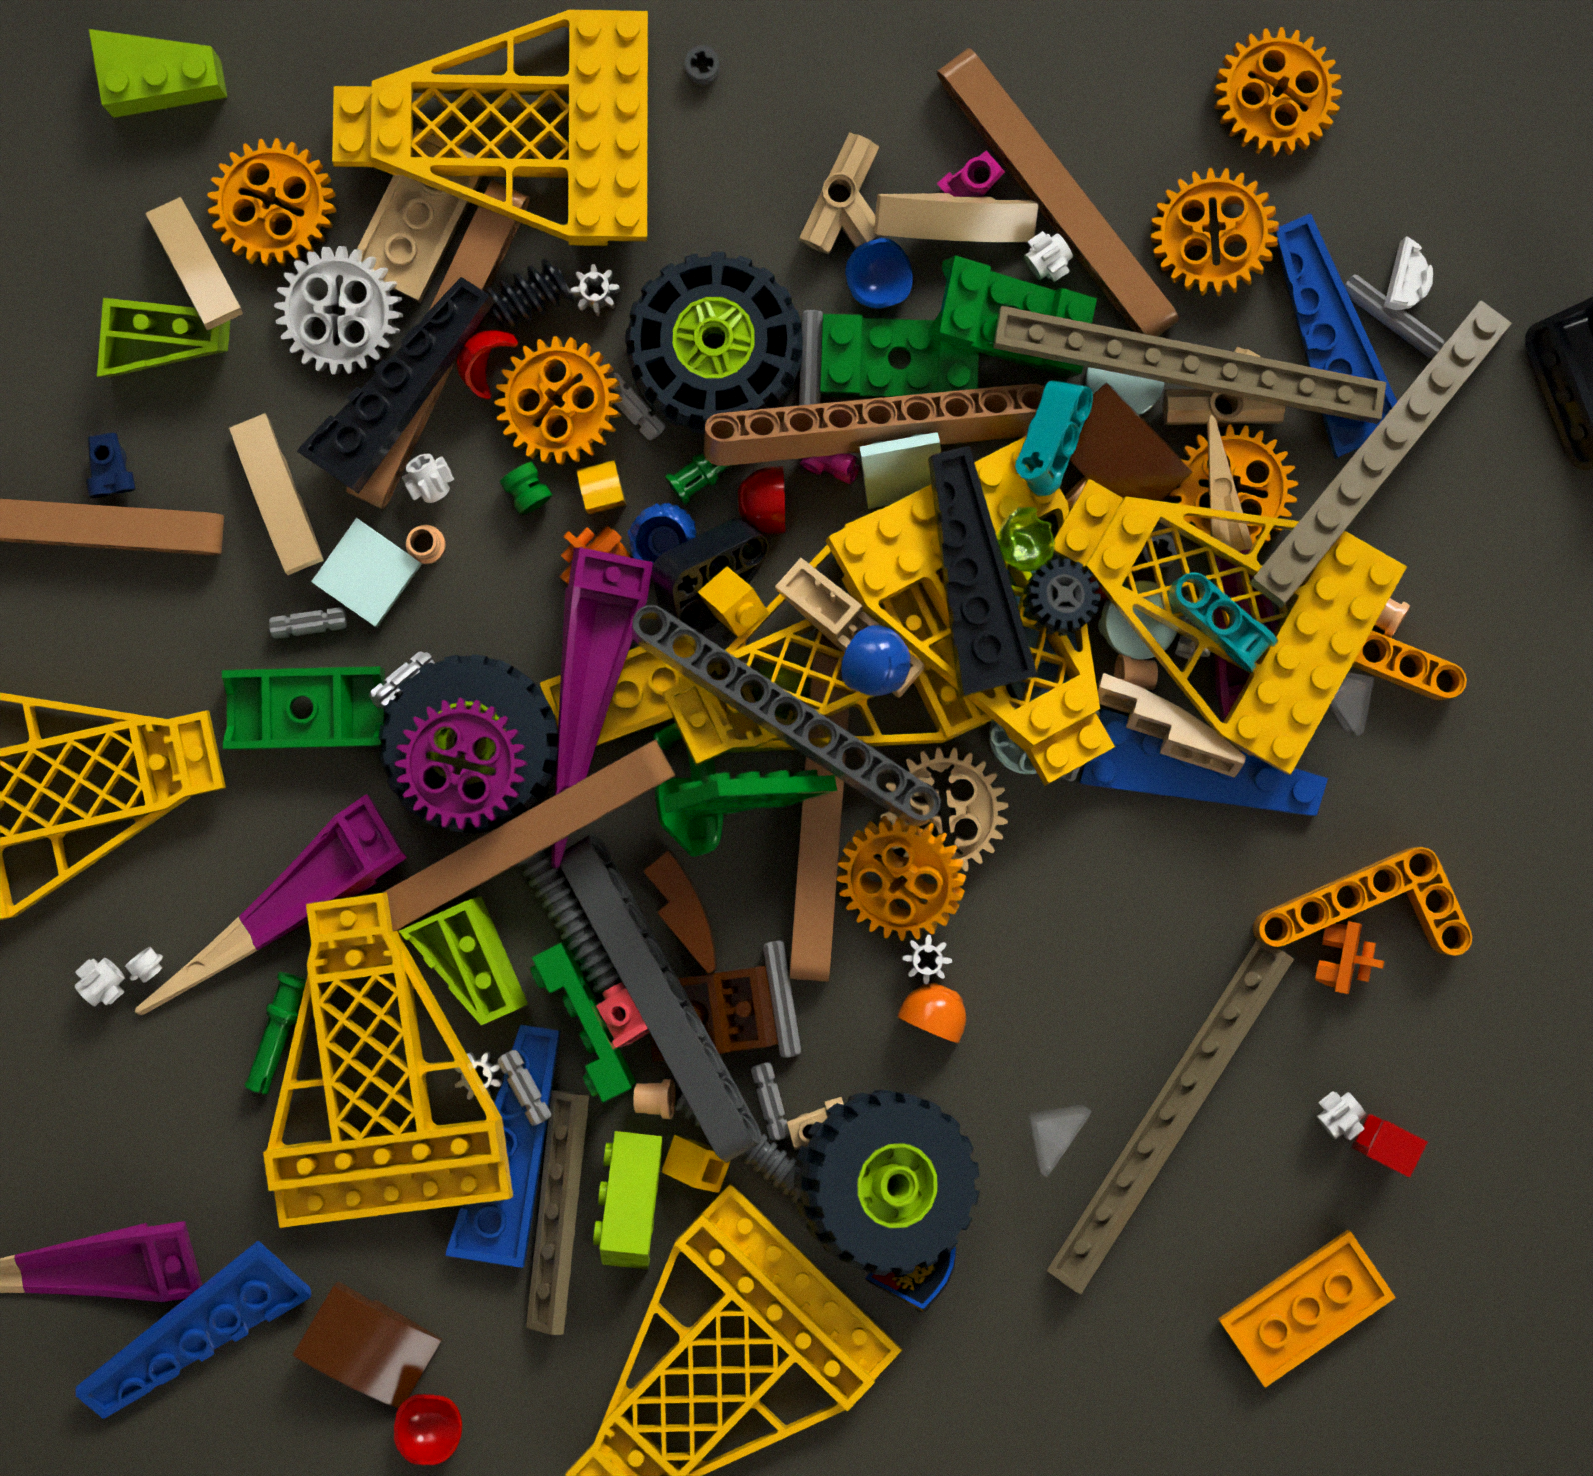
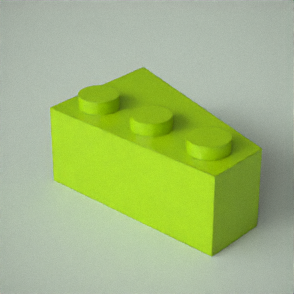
[89,29,227,118]
[97,298,230,377]
[399,896,528,1025]
[593,1131,663,1270]

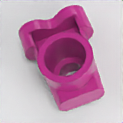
[937,150,1005,197]
[800,454,859,485]

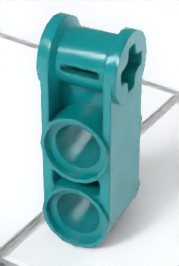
[1015,380,1093,496]
[1169,572,1278,672]

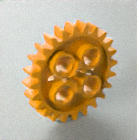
[1213,27,1342,157]
[207,138,336,267]
[1151,168,1279,296]
[494,336,622,465]
[1169,424,1298,544]
[837,816,966,941]

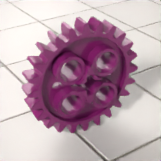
[395,698,528,829]

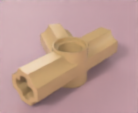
[799,132,883,255]
[1162,347,1286,428]

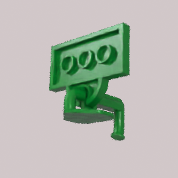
[653,723,837,857]

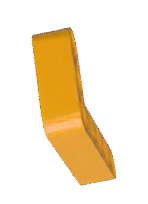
[1278,598,1467,701]
[1253,847,1473,956]

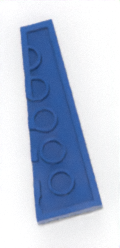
[1273,213,1397,459]
[1078,709,1328,816]
[446,1024,561,1268]
[76,1241,311,1419]

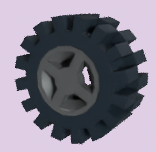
[1022,559,1100,636]

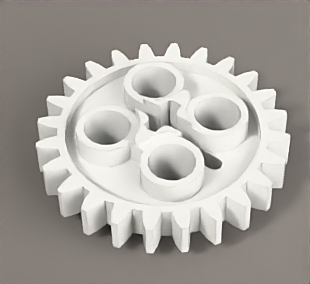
[274,246,403,374]

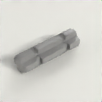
[607,372,665,441]
[269,607,347,639]
[369,651,435,709]
[498,1050,551,1126]
[751,1062,790,1141]

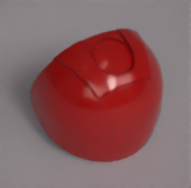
[456,330,518,399]
[738,466,785,534]
[394,1394,462,1465]

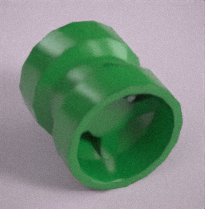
[499,462,553,516]

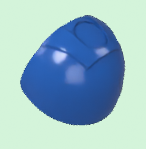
[845,238,913,309]
[841,625,911,696]

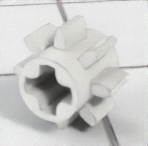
[1024,231,1073,282]
[571,264,620,316]
[402,454,454,503]
[902,934,952,984]
[75,957,125,1006]
[454,1052,502,1100]
[1316,1091,1367,1141]

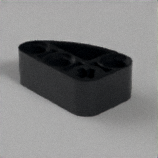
[652,518,769,630]

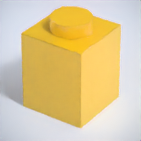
[698,566,768,638]

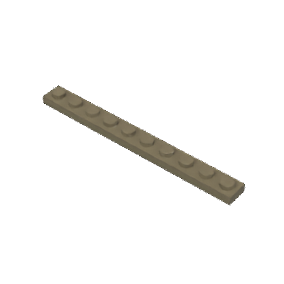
[1249,300,1512,608]
[993,306,1386,424]
[1047,939,1294,1294]

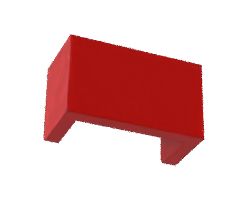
[1351,1114,1428,1178]

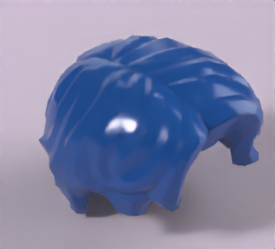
[628,503,697,567]

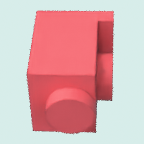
[596,982,650,1048]

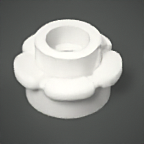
[125,947,163,983]

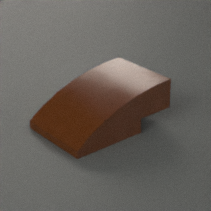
[1070,383,1193,501]
[643,851,717,974]
[649,965,778,1062]
[292,1281,442,1408]

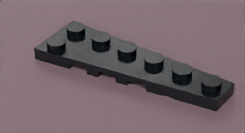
[297,277,496,494]
[928,446,1038,698]

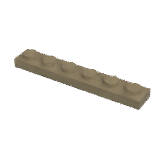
[526,1090,589,1335]

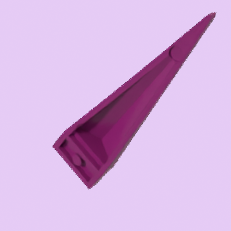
[551,547,653,868]

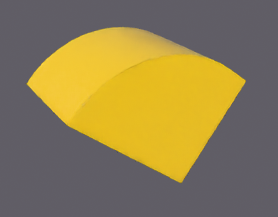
[577,460,626,515]
[661,1135,730,1193]

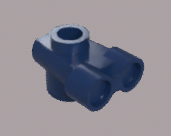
[86,433,136,498]

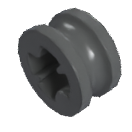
[685,45,720,85]
[1141,534,1177,570]

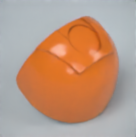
[897,982,966,1043]

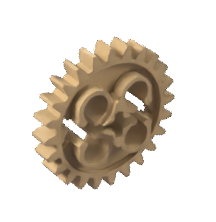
[881,747,1008,872]

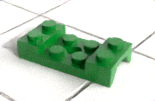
[928,255,1097,378]
[820,314,979,399]
[222,666,385,750]
[530,941,636,1102]

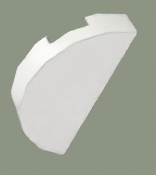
[1384,236,1433,310]

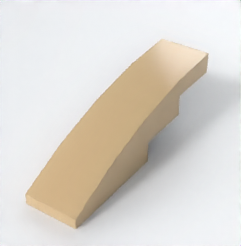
[874,193,1038,242]
[145,197,243,331]
[229,413,324,576]
[775,558,925,698]
[1097,673,1246,777]

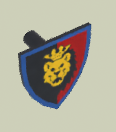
[865,1246,957,1312]

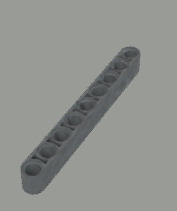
[632,605,940,826]
[560,833,762,1162]

